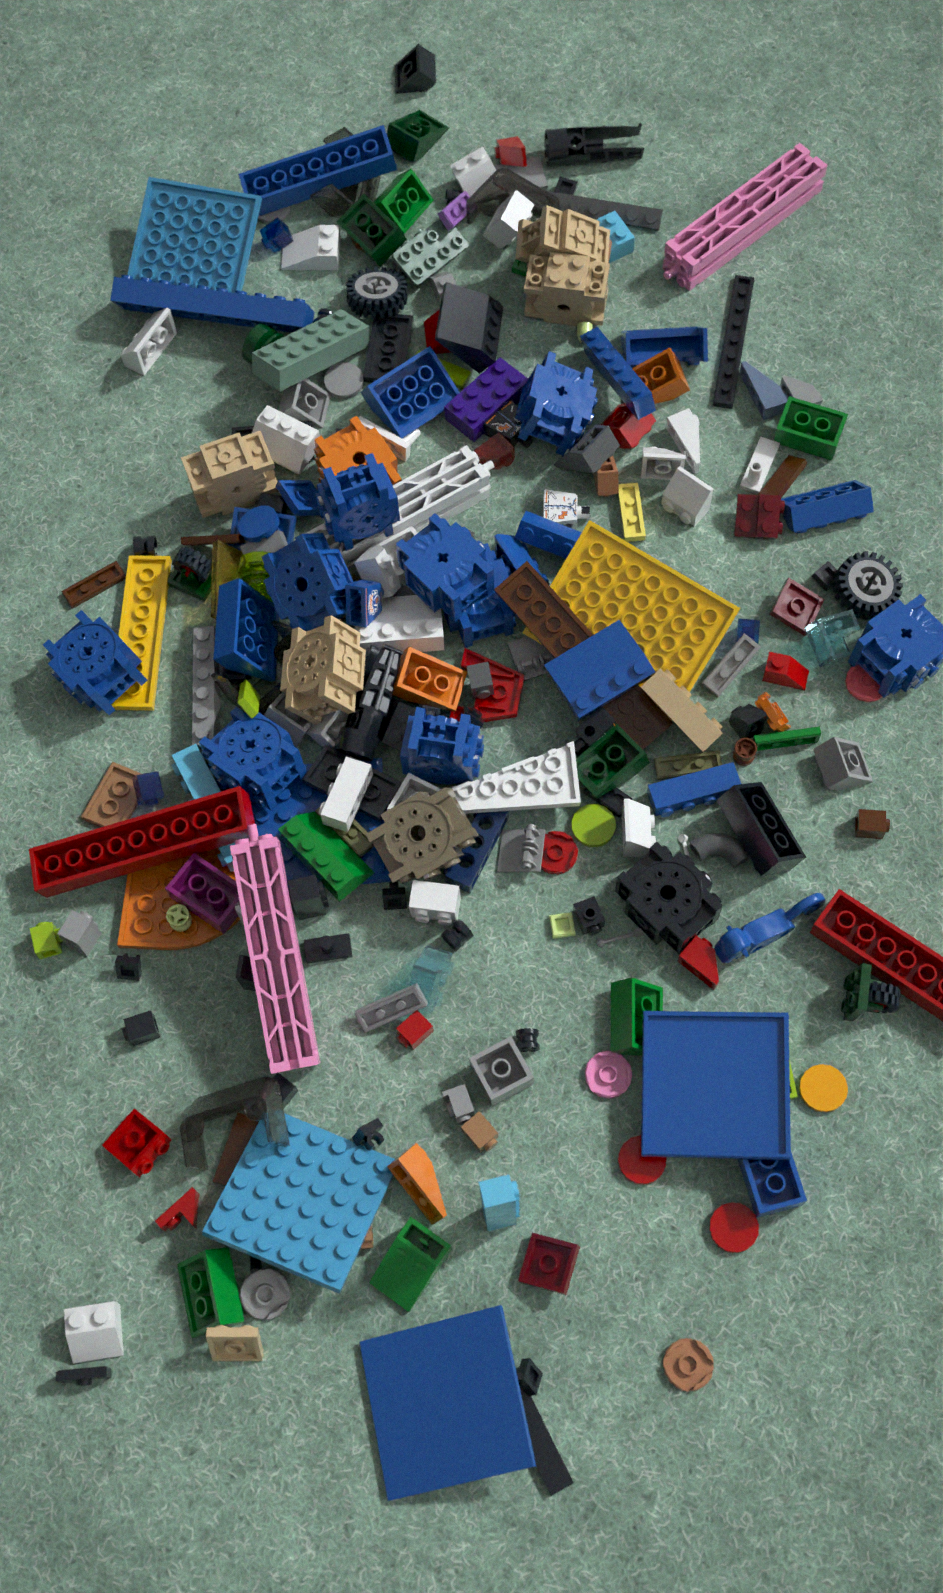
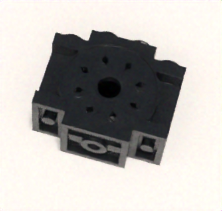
[615,841,723,955]

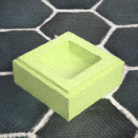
[549,912,576,939]

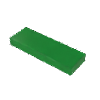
[753,726,821,751]

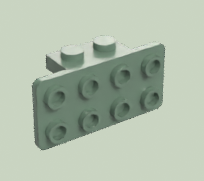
[392,219,468,286]

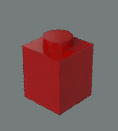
[396,1010,434,1050]

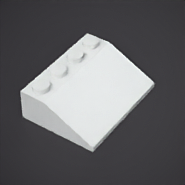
[355,595,444,656]

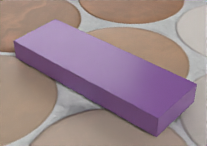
[437,191,476,231]

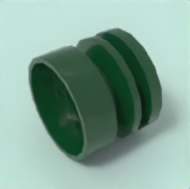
[242,323,285,365]

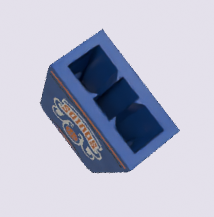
[345,580,384,628]

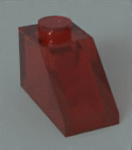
[473,432,515,470]

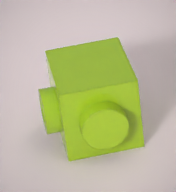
[29,922,63,960]

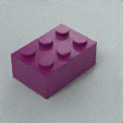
[165,853,240,934]

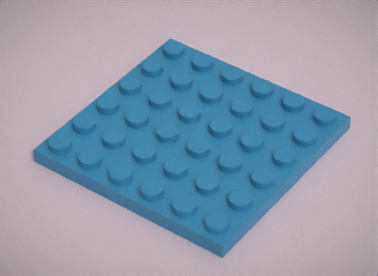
[127,177,262,293]
[202,1108,395,1294]

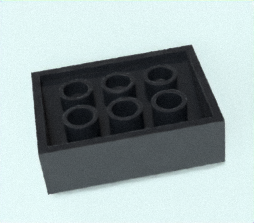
[435,282,503,374]

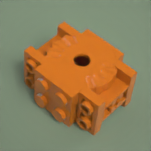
[314,416,402,485]

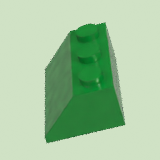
[373,168,434,234]
[774,396,848,461]
[610,977,663,1056]
[177,1247,244,1338]

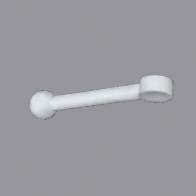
[678,834,690,857]

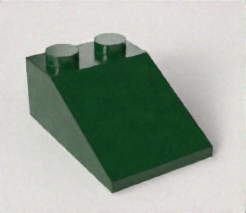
[386,110,449,162]
[337,194,407,267]
[576,724,650,799]

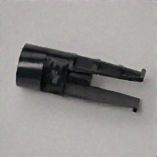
[544,123,645,166]
[334,644,403,761]

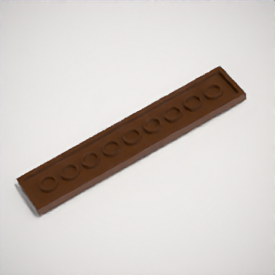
[494,561,673,750]

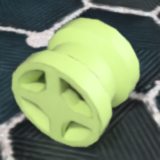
[166,904,192,932]

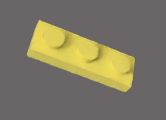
[618,483,646,542]

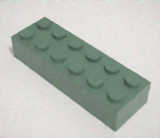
[252,309,369,392]

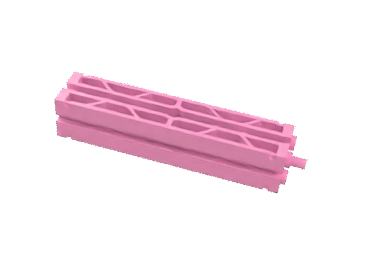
[663,143,827,291]
[230,824,321,1074]

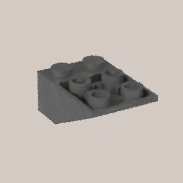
[554,424,620,473]

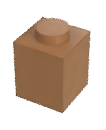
[461,1111,498,1153]

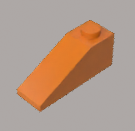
[387,1143,447,1225]

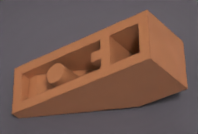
[593,455,619,496]

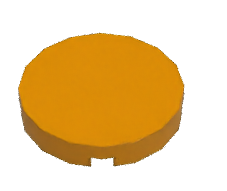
[799,1064,848,1112]

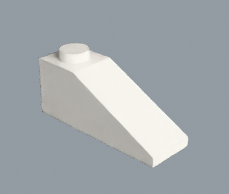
[666,408,700,474]

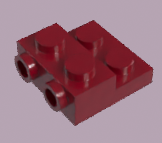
[734,494,785,539]

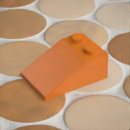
[632,348,690,404]
[393,647,467,712]

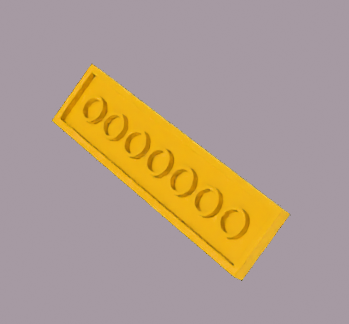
[111,555,172,711]

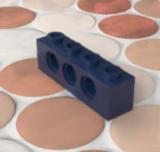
[443,811,509,893]

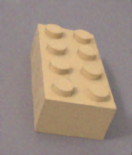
[641,668,723,752]

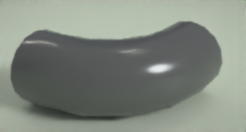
[689,833,750,868]

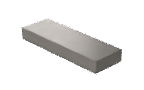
[702,633,761,697]
[354,983,428,1033]

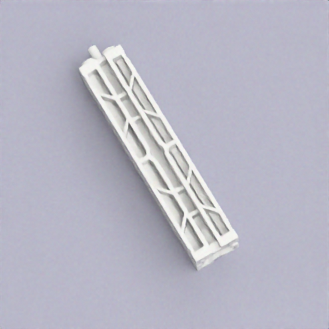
[294,445,494,585]

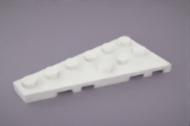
[452,741,581,814]

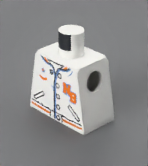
[544,489,590,530]

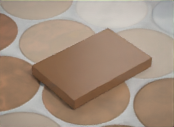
[80,761,152,827]

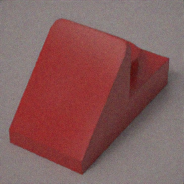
[155,1187,199,1231]

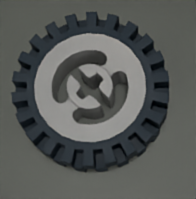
[346,267,407,319]
[833,551,903,620]

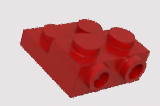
[102,1108,172,1178]

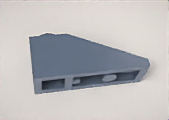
[739,361,788,420]

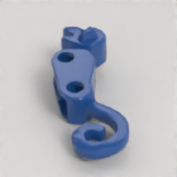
[714,892,826,963]

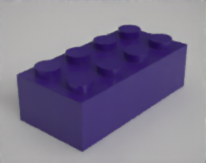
[444,357,528,442]

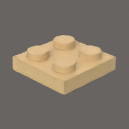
[206,1325,263,1361]

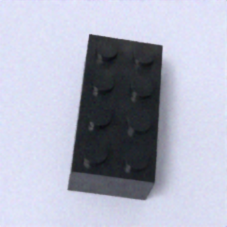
[717,782,806,877]

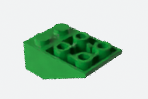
[369,1217,452,1312]

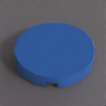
[238,506,279,543]

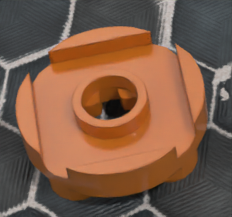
[755,692,791,732]

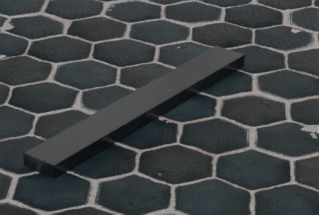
[713,275,755,409]

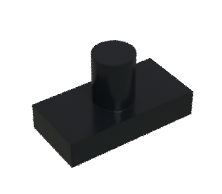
[304,933,353,964]

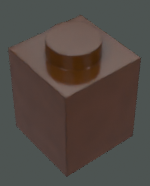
[855,809,890,839]

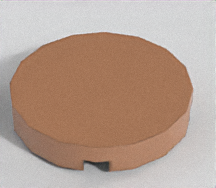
[663,1338,714,1391]

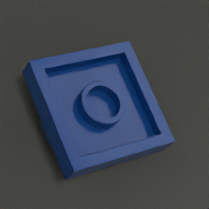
[275,480,320,516]

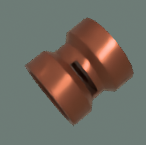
[733,738,757,766]

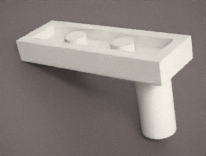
[359,416,421,462]
[739,437,780,495]

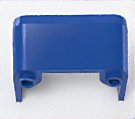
[621,326,708,368]

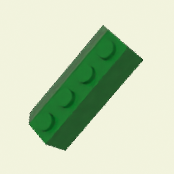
[278,811,374,902]

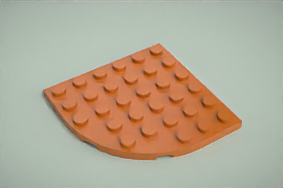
[117,839,250,950]

